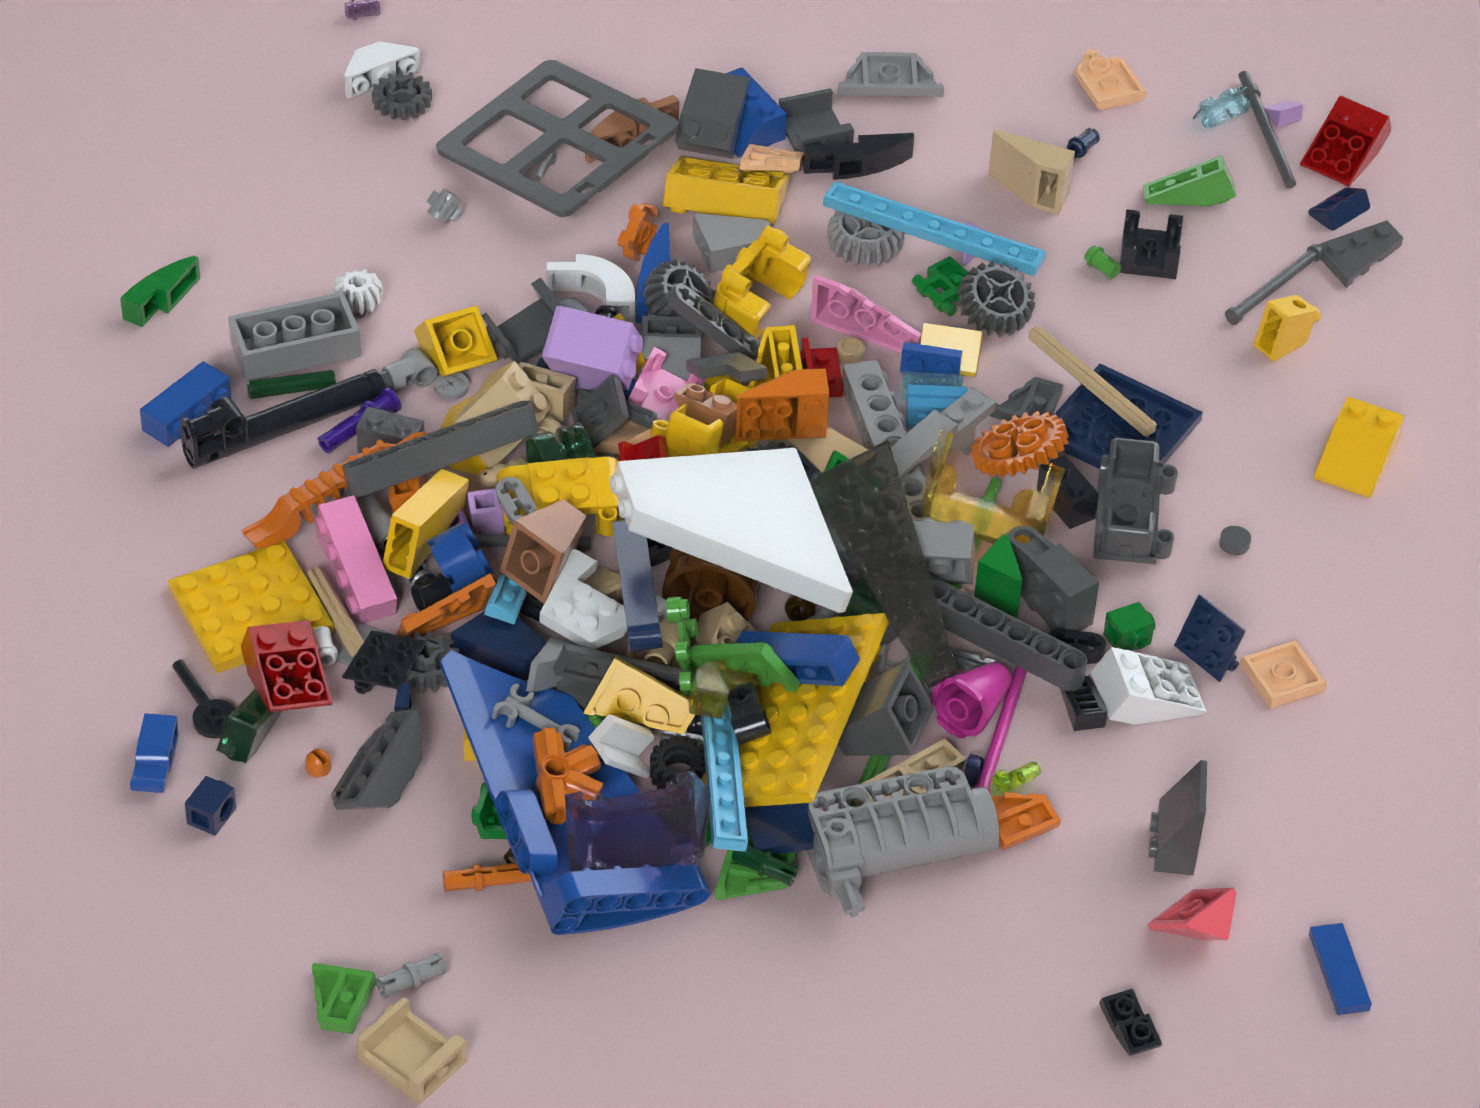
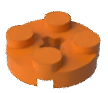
[618,203,658,261]

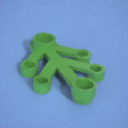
[666,596,700,708]

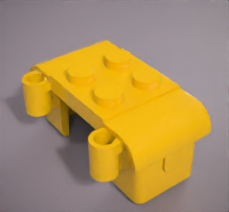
[712,225,811,339]
[650,377,759,457]
[497,457,623,537]

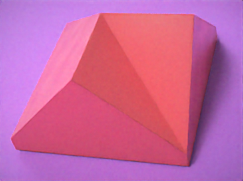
[1147,887,1236,941]

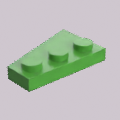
[690,642,801,693]

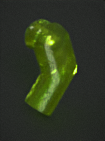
[992,761,1041,792]

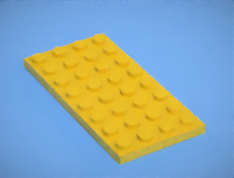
[695,613,889,810]

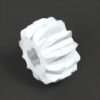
[333,268,383,316]

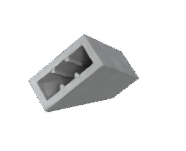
[693,213,770,273]

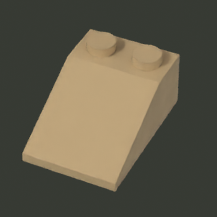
[452,361,552,469]

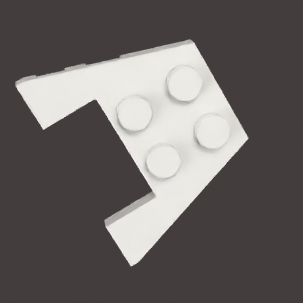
[539,549,667,650]

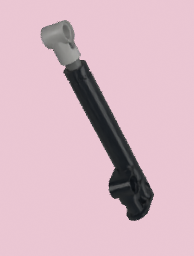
[180,348,438,469]

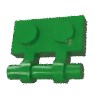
[911,256,968,316]

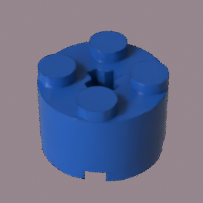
[427,522,494,593]

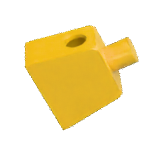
[1253,295,1321,362]

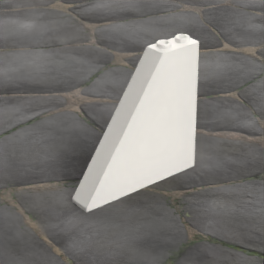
[610,448,853,613]

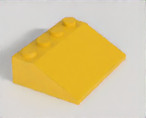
[663,156,791,225]

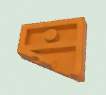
[991,792,1061,851]

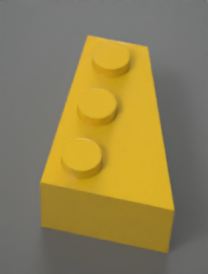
[747,325,802,388]

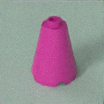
[930,662,1012,738]

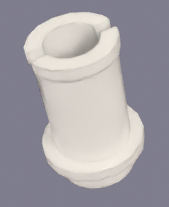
[312,626,338,667]

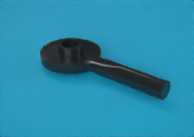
[172,659,238,739]

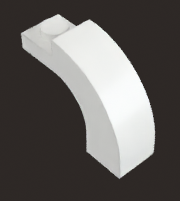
[546,254,635,323]

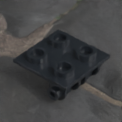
[342,630,427,694]

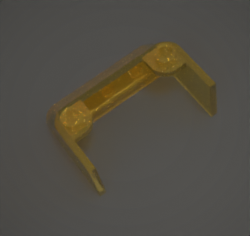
[922,429,1065,544]

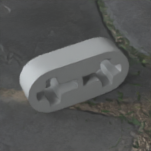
[495,477,537,526]

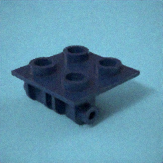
[1174,594,1246,682]

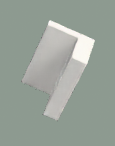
[588,714,655,778]

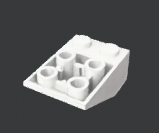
[1091,647,1206,725]

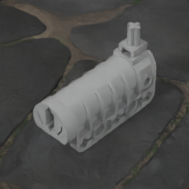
[806,766,999,917]

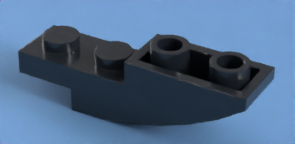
[803,133,914,180]

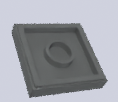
[571,374,629,455]

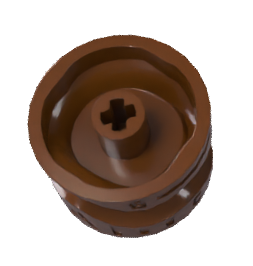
[662,547,761,622]

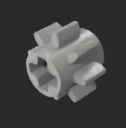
[426,188,462,224]

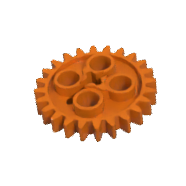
[970,411,1069,478]

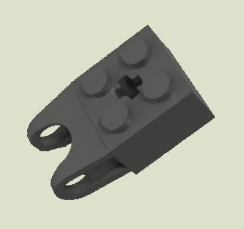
[1008,526,1099,631]

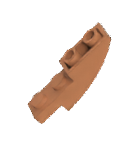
[585,94,679,164]

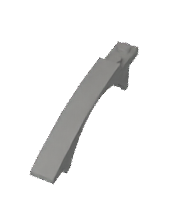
[868,388,996,517]

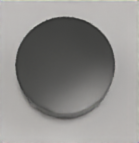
[1219,526,1251,555]

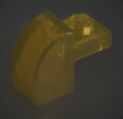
[688,661,759,718]

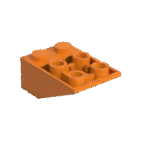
[735,369,829,441]

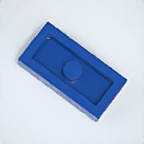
[900,342,962,381]

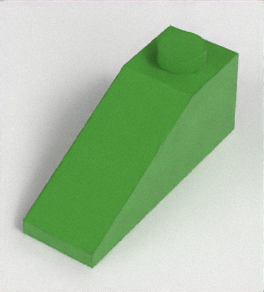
[1143,155,1236,206]

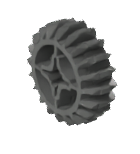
[642,259,716,332]
[957,261,1036,338]

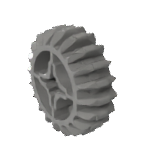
[827,210,904,267]

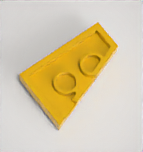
[583,656,701,734]

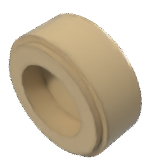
[836,337,865,364]

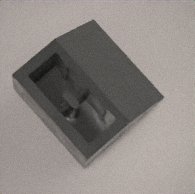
[641,316,701,381]

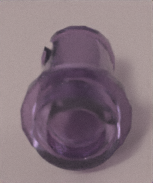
[345,0,380,21]

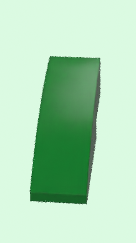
[120,255,200,327]

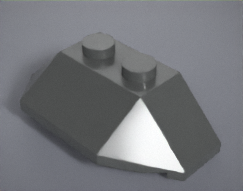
[331,709,422,810]

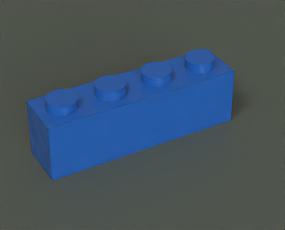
[735,631,860,686]

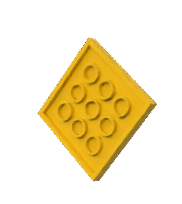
[168,541,334,674]

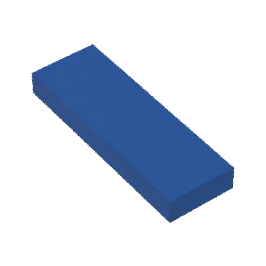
[1309,923,1372,1015]

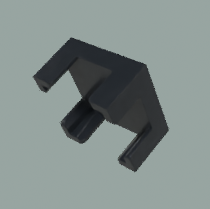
[1119,209,1183,279]

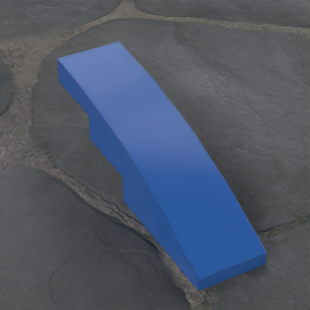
[636,223,670,323]

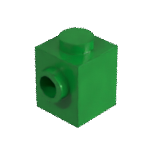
[1103,601,1156,651]

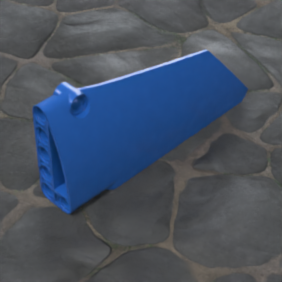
[439,650,711,935]

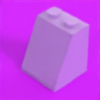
[542,306,643,390]

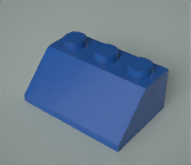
[726,67,787,158]

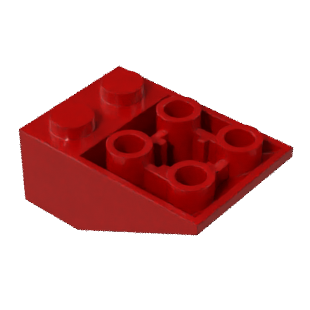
[1300,95,1392,187]
[241,620,333,712]

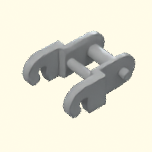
[874,644,914,676]

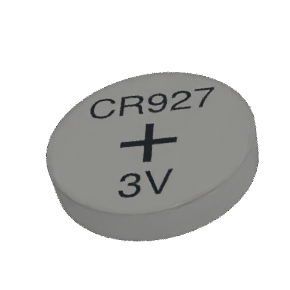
[434,372,469,399]

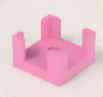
[627,347,705,421]

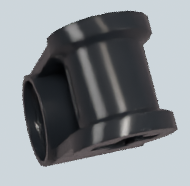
[728,683,772,745]

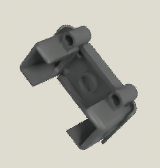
[1093,438,1178,565]

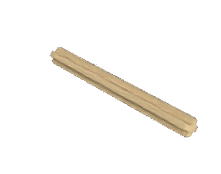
[1028,326,1157,437]

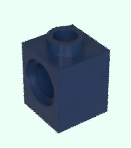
[185,776,236,836]

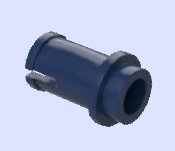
[1067,127,1100,158]

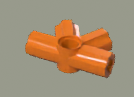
[532,728,604,824]

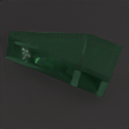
[216,688,282,763]

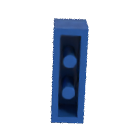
[140,361,231,447]

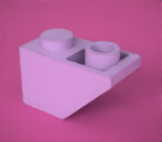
[466,488,505,535]

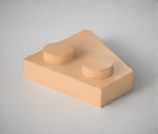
[740,144,803,173]

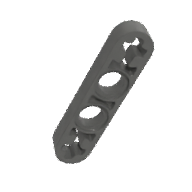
[666,283,760,361]

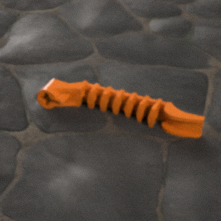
[241,432,428,549]

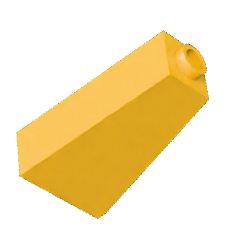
[383,469,469,579]

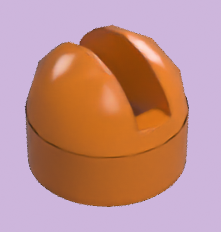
[305,748,332,777]

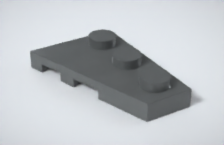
[1317,220,1403,288]

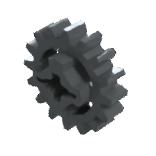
[372,71,432,120]
[403,631,460,693]

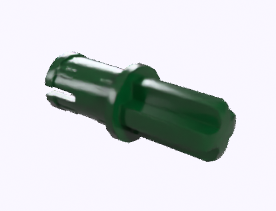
[731,845,799,887]

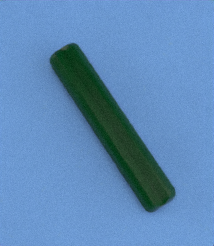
[247,370,336,399]

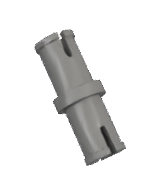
[376,953,447,999]

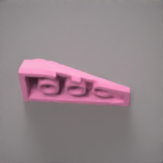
[810,275,921,353]

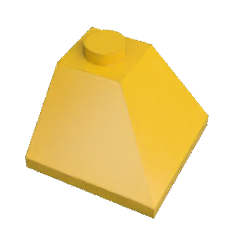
[414,305,498,377]

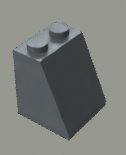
[838,662,934,756]

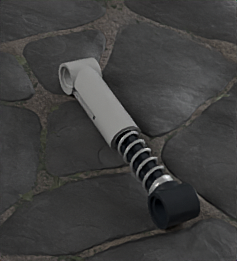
[334,488,453,611]

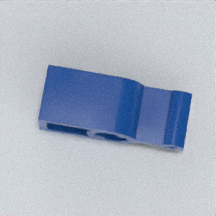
[130,713,179,793]

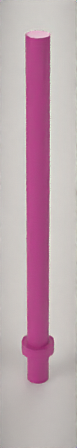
[972,666,1027,795]

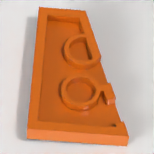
[396,574,496,639]

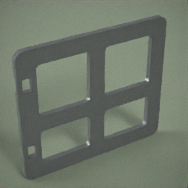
[436,60,679,217]

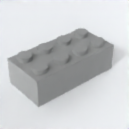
[228,292,361,382]

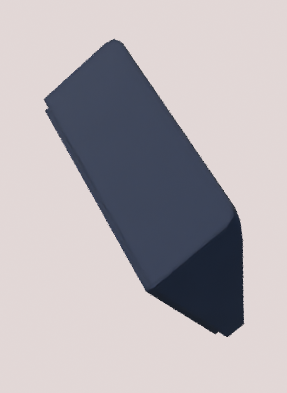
[1308,187,1370,231]

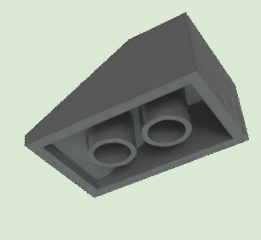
[675,68,750,159]
[1148,760,1207,875]

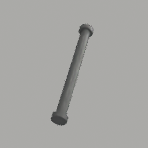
[1225,244,1324,325]

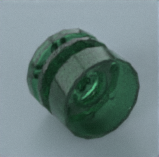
[525,422,596,463]

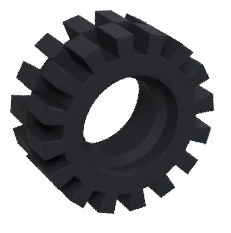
[650,736,706,797]

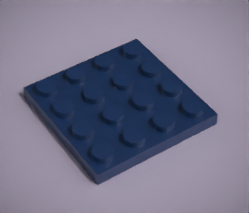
[1054,363,1203,469]

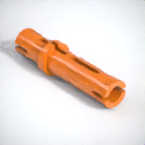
[442,863,531,892]

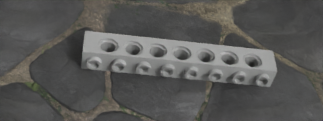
[842,360,945,522]

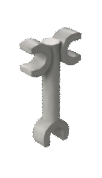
[491,683,580,751]

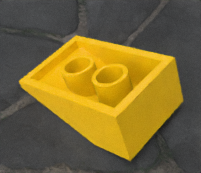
[1313,397,1405,498]

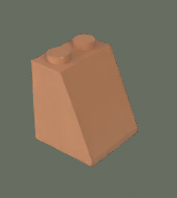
[499,499,586,604]

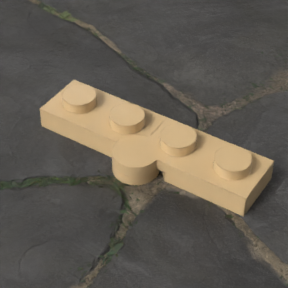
[852,738,967,806]

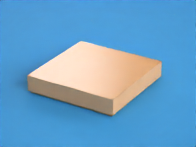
[592,418,668,455]
[1239,640,1327,709]

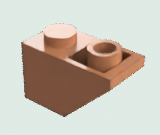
[674,383,737,447]

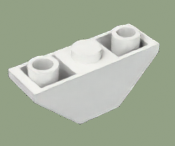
[344,41,421,98]

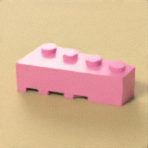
[314,495,397,624]

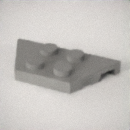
[838,52,944,97]

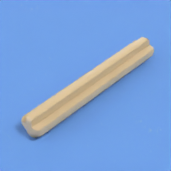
[307,567,364,657]

